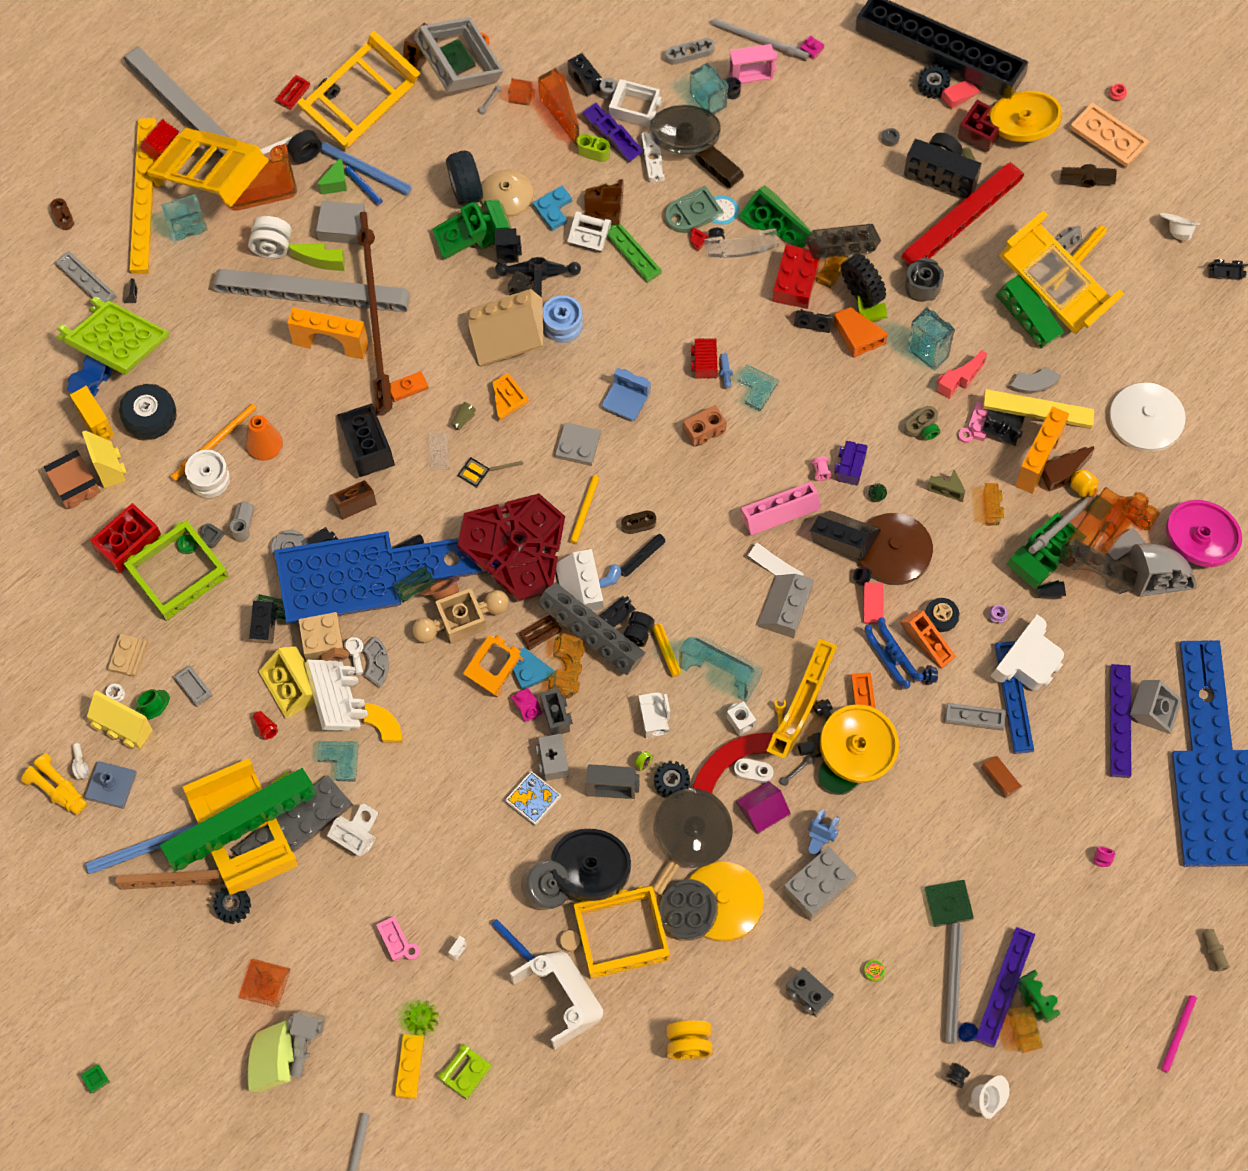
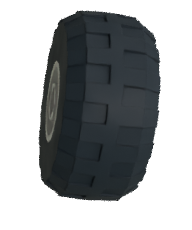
[446,150,483,206]
[119,384,177,440]

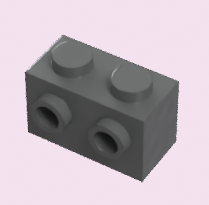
[540,688,573,735]
[786,967,834,1017]

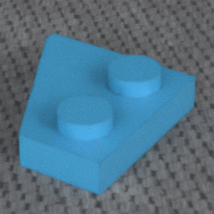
[507,648,556,690]

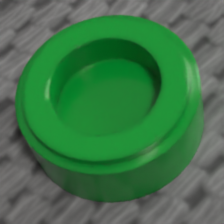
[921,424,941,440]
[177,535,197,554]

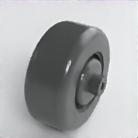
[521,860,569,910]

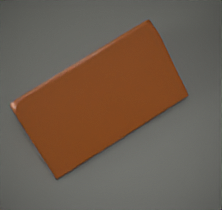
[981,756,1022,798]

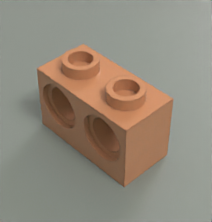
[683,405,727,447]

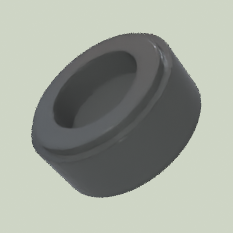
[882,128,900,146]

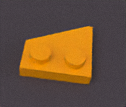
[493,373,529,421]

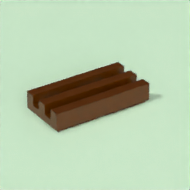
[519,615,562,650]

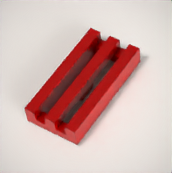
[276,75,311,110]

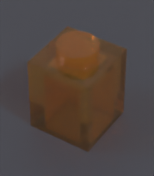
[508,78,535,106]

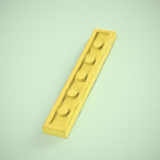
[983,389,1094,428]

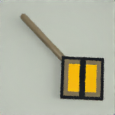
[457,457,523,488]

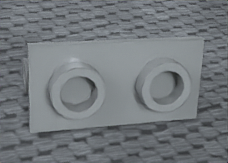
[1053,226,1082,258]

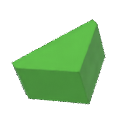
[317,158,347,194]

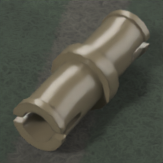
[1202,929,1230,972]

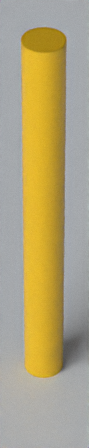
[570,475,600,544]

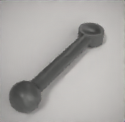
[781,756,814,786]

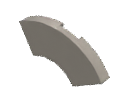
[1010,367,1061,394]
[363,636,389,688]

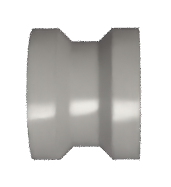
[600,78,617,100]

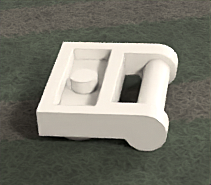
[567,211,611,252]

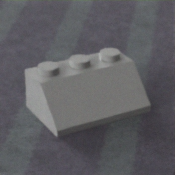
[758,574,814,638]

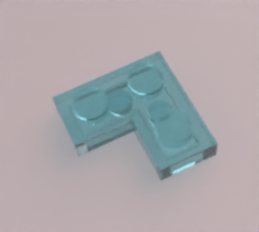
[737,364,779,412]
[317,741,359,782]

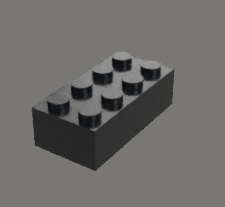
[904,138,982,198]

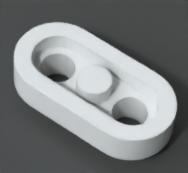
[734,758,774,784]

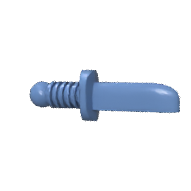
[719,353,733,388]

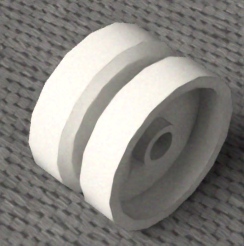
[248,216,292,259]
[185,450,230,498]

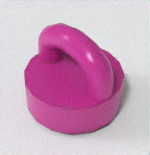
[1093,846,1116,867]

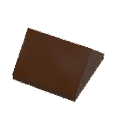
[331,480,377,520]

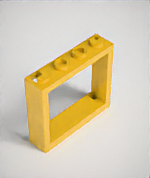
[574,886,670,979]

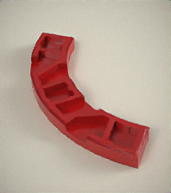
[692,732,774,798]

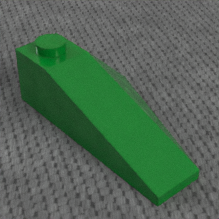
[738,185,815,248]

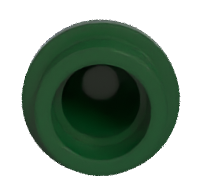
[868,483,887,502]

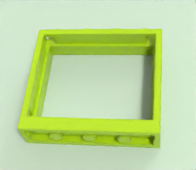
[124,520,229,621]

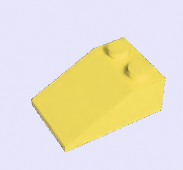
[82,430,127,488]

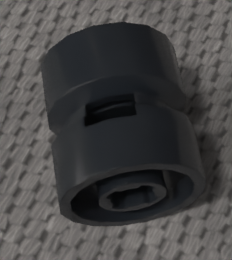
[623,611,655,647]

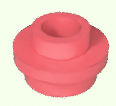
[1109,83,1127,100]

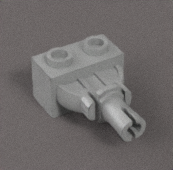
[288,1010,326,1077]

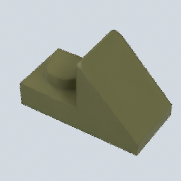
[927,470,966,502]

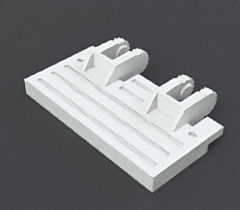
[305,660,368,731]

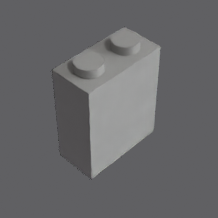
[316,201,369,244]

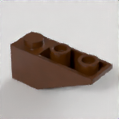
[1041,446,1095,492]

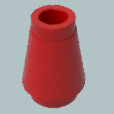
[252,711,278,740]

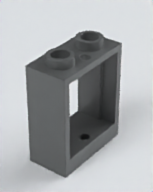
[586,764,640,799]

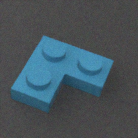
[532,186,572,231]

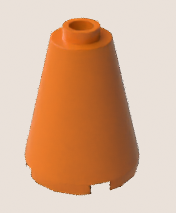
[245,415,283,461]

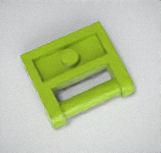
[437,1043,492,1100]

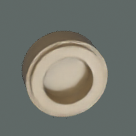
[560,930,581,952]

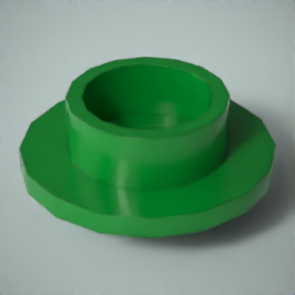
[135,689,170,720]

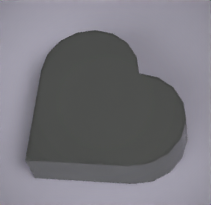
[201,524,225,548]

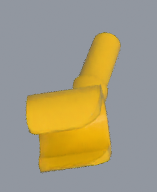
[774,700,786,728]

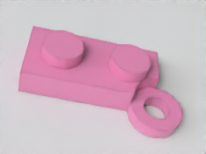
[958,402,989,443]
[376,916,420,962]

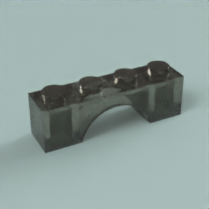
[1058,539,1138,594]

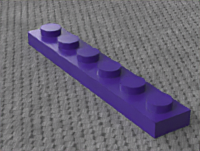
[1110,664,1131,778]
[975,927,1036,1048]

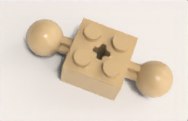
[413,588,509,643]

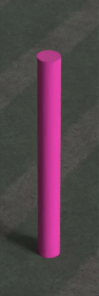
[1161,995,1197,1073]

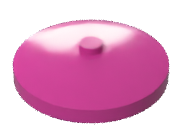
[1166,500,1242,567]

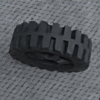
[841,254,887,308]

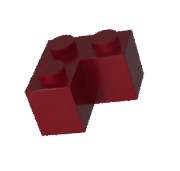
[957,100,1000,152]

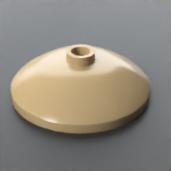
[481,170,534,217]

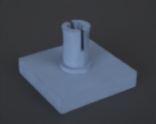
[85,761,137,809]

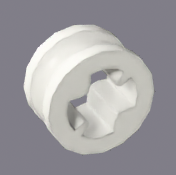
[106,683,125,702]

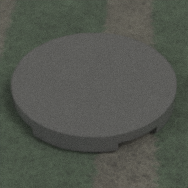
[658,879,718,941]

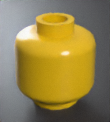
[1071,469,1099,498]

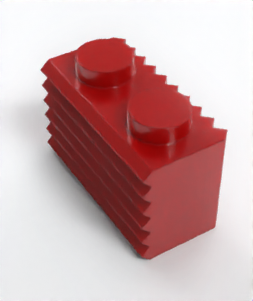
[140,119,179,160]
[691,338,718,379]

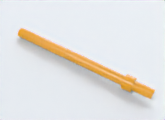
[170,403,257,481]

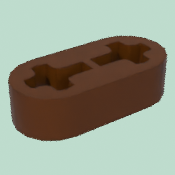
[50,198,74,230]

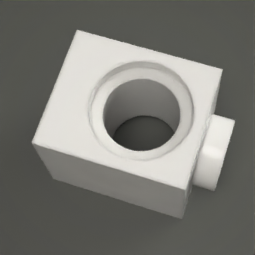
[727,701,756,737]

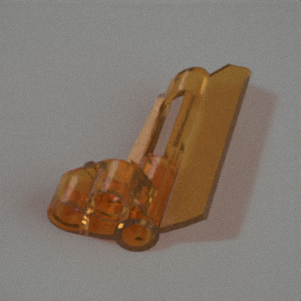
[1064,487,1160,564]

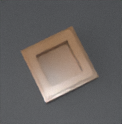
[321,647,349,662]

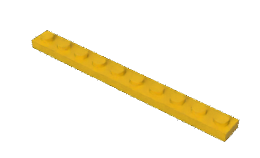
[130,118,157,274]

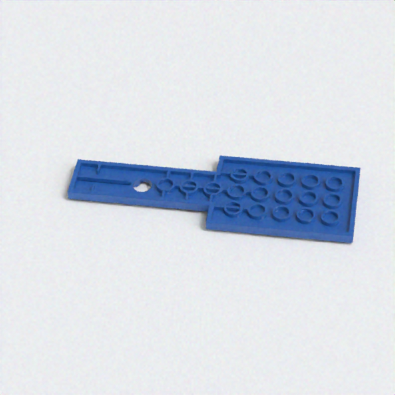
[274,531,498,624]
[1172,640,1248,867]

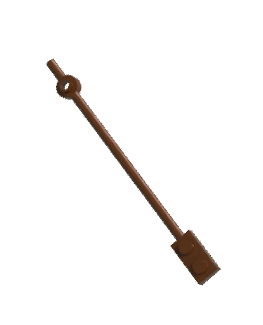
[358,212,393,416]

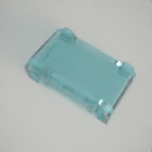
[679,636,762,703]

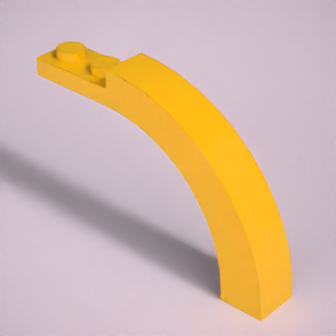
[767,638,838,759]

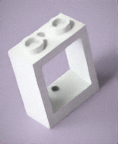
[609,79,662,128]

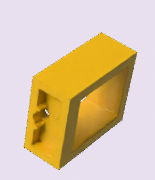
[70,386,115,441]

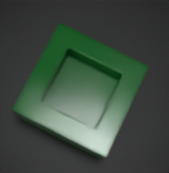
[81,1063,110,1094]

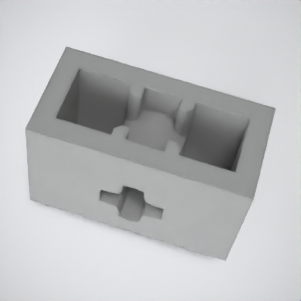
[536,734,569,781]

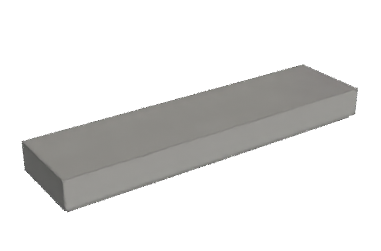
[55,251,117,303]

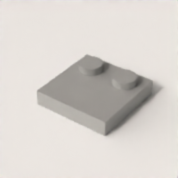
[556,423,601,466]

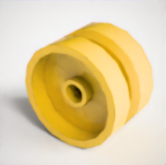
[666,1021,713,1060]

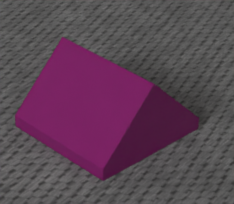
[736,781,791,834]

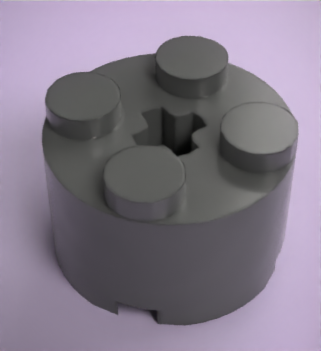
[905,258,944,301]

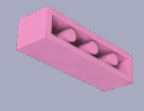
[741,482,821,535]

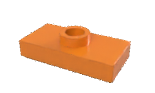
[390,371,429,402]

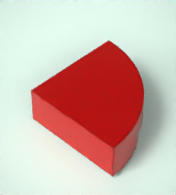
[690,227,708,251]

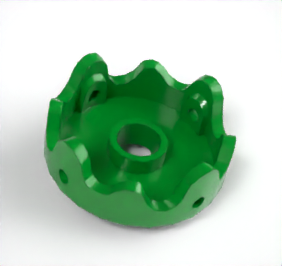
[1018,970,1061,1023]

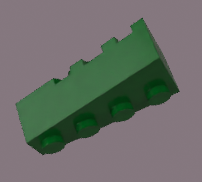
[996,275,1064,349]

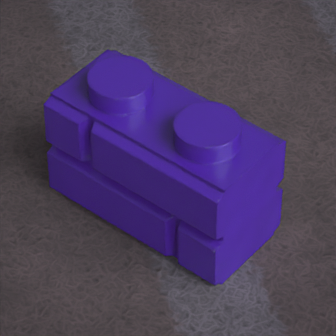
[834,441,868,486]

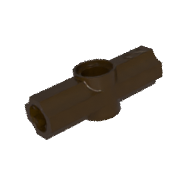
[1060,164,1117,188]

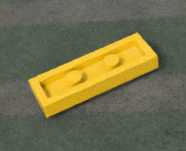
[395,1034,425,1100]

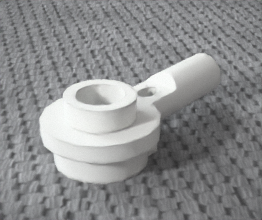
[344,637,363,675]
[72,743,90,780]

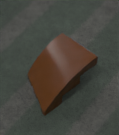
[584,179,624,226]

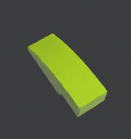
[289,243,345,271]

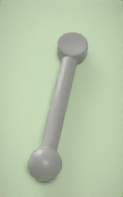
[479,85,502,114]

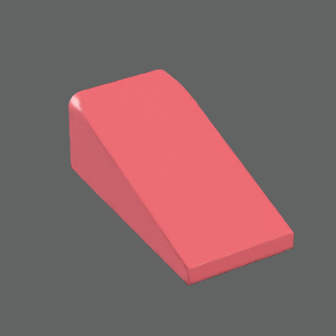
[941,80,980,109]
[863,582,884,624]

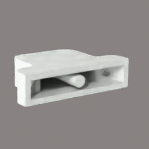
[991,615,1064,690]

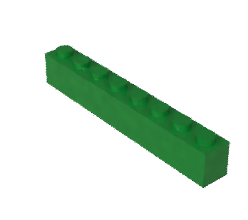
[160,768,316,872]

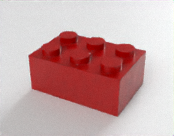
[772,245,821,309]
[90,503,161,574]

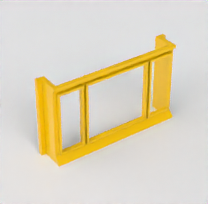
[297,31,420,152]

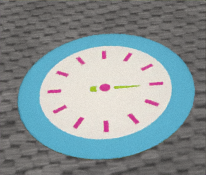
[712,195,739,224]

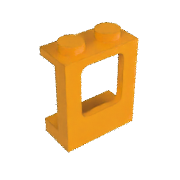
[463,635,524,697]

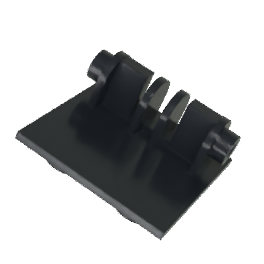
[982,410,1025,446]

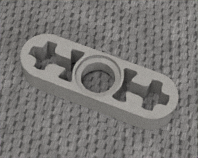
[666,38,714,65]

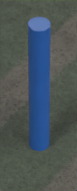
[344,166,383,205]
[492,919,535,962]

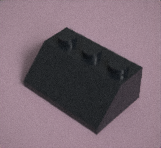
[810,510,881,561]

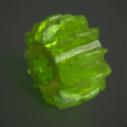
[404,1000,439,1036]

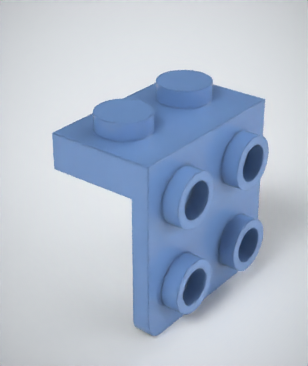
[602,368,651,421]

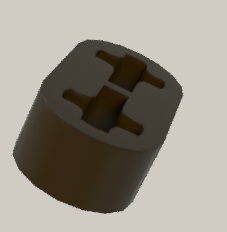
[621,510,656,534]

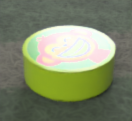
[864,960,885,982]

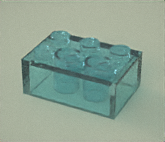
[907,307,955,371]

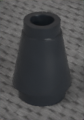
[1037,580,1066,599]

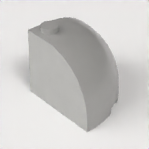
[1129,543,1197,597]

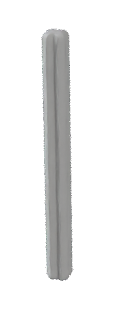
[945,923,963,1044]

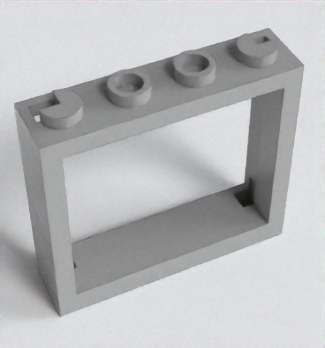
[413,17,504,92]

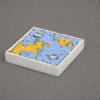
[505,771,562,826]

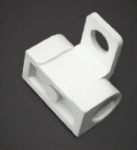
[639,693,670,739]
[327,803,378,856]

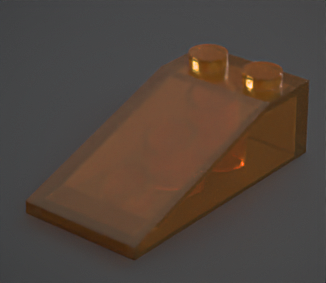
[538,68,579,146]

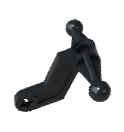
[494,257,581,298]

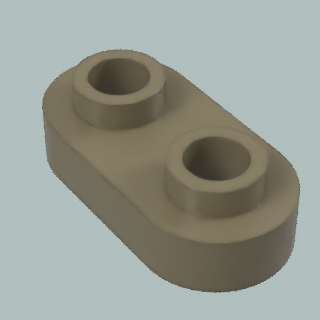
[905,406,938,436]

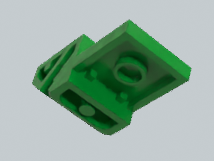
[432,200,512,259]
[1007,512,1086,589]

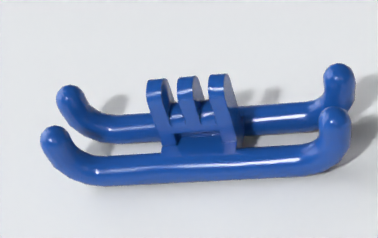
[865,617,924,689]

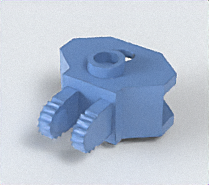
[808,809,841,854]

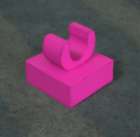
[800,35,824,60]

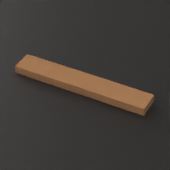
[116,870,225,890]

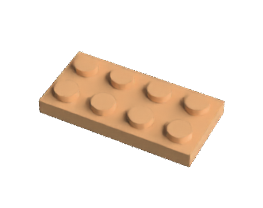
[1070,103,1149,168]

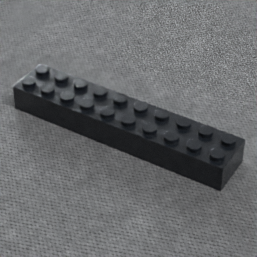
[855,0,1029,99]

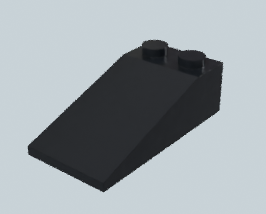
[337,403,395,477]

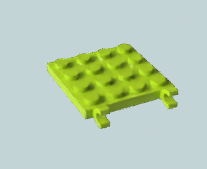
[57,296,169,375]

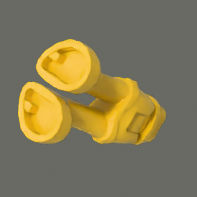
[21,753,87,815]

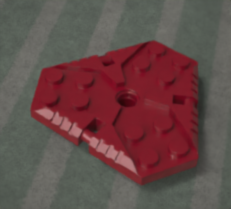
[457,493,565,602]

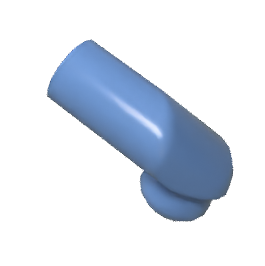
[599,564,621,588]

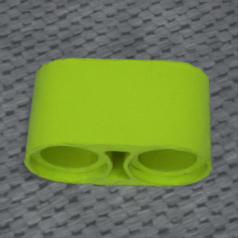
[577,134,610,162]

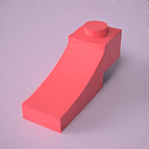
[937,350,987,399]

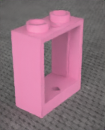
[729,44,777,84]

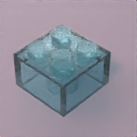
[690,62,728,117]
[161,194,208,241]

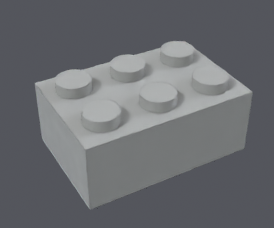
[783,846,856,921]

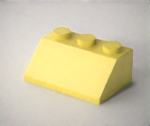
[259,646,315,718]
[87,691,153,749]

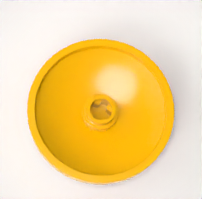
[990,91,1062,142]
[820,705,899,783]
[689,862,763,942]

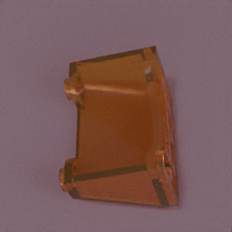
[216,144,297,211]

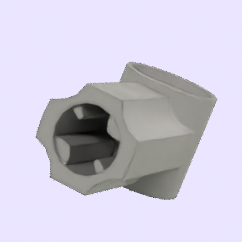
[230,501,255,542]

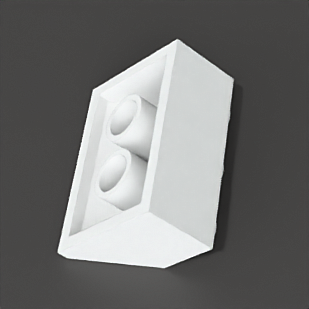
[556,549,604,612]

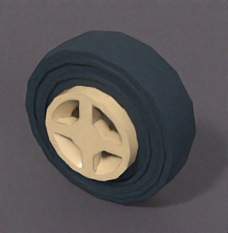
[925,598,960,632]

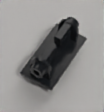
[1208,259,1248,280]
[794,309,833,333]
[599,596,636,628]

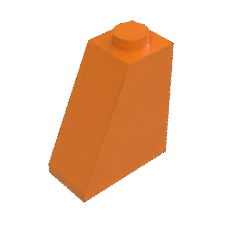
[834,307,888,358]

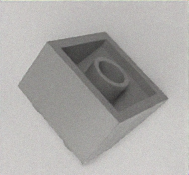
[1130,680,1182,733]

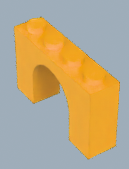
[287,308,368,360]
[1016,406,1069,494]

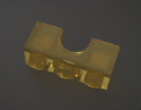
[548,633,585,699]

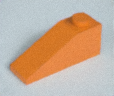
[900,610,956,668]

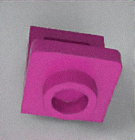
[511,688,542,722]

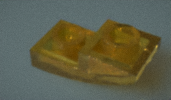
[815,250,849,289]

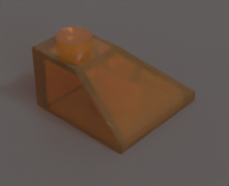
[239,959,291,1008]

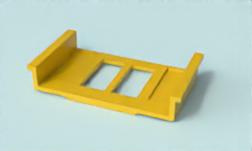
[147,127,269,207]
[183,758,298,895]

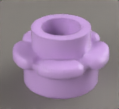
[989,605,1008,623]

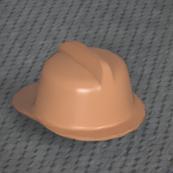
[417,576,460,601]

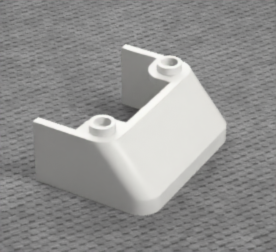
[510,951,603,1050]

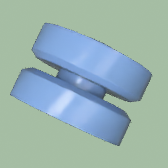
[543,295,583,343]

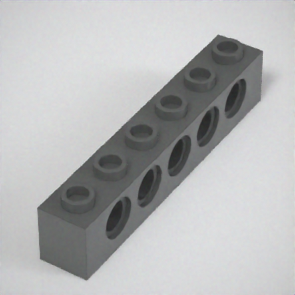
[537,582,646,675]

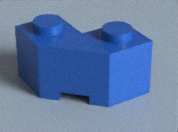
[67,355,113,397]

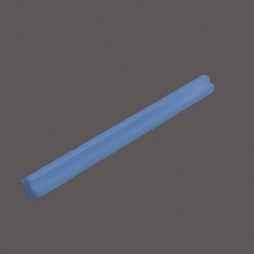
[321,142,412,195]
[86,822,198,874]

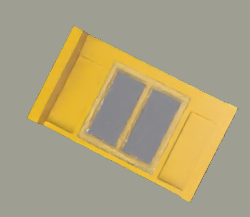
[999,210,1124,335]

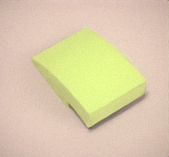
[248,1021,294,1093]

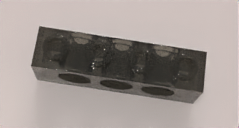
[806,224,881,259]

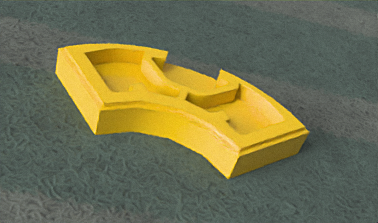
[364,703,403,743]

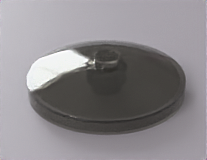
[650,105,721,154]
[653,788,733,868]

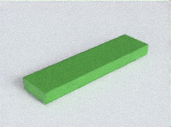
[607,224,662,283]

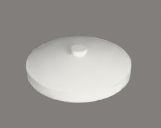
[1109,383,1185,452]

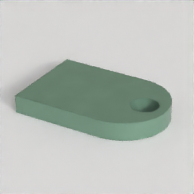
[666,186,724,233]

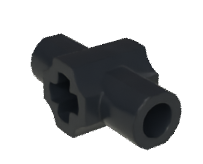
[798,732,822,758]

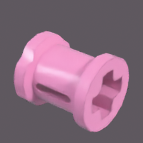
[812,456,831,481]

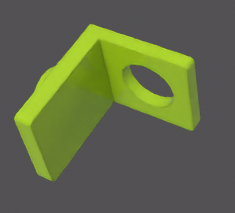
[857,296,888,322]

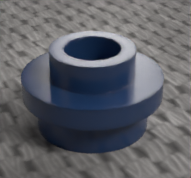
[922,665,938,685]

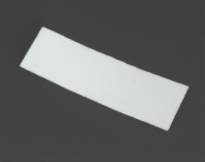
[748,543,804,576]

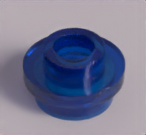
[958,1022,978,1042]

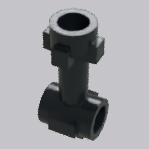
[813,699,833,721]

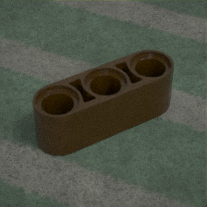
[695,144,744,189]

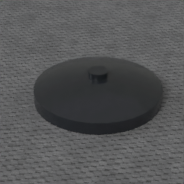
[551,829,631,901]

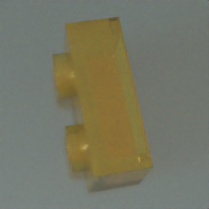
[983,483,1004,526]

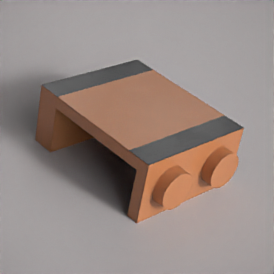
[44,450,100,509]

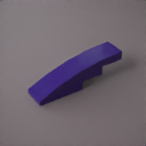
[582,102,643,162]

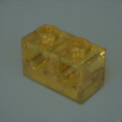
[1007,1005,1043,1053]

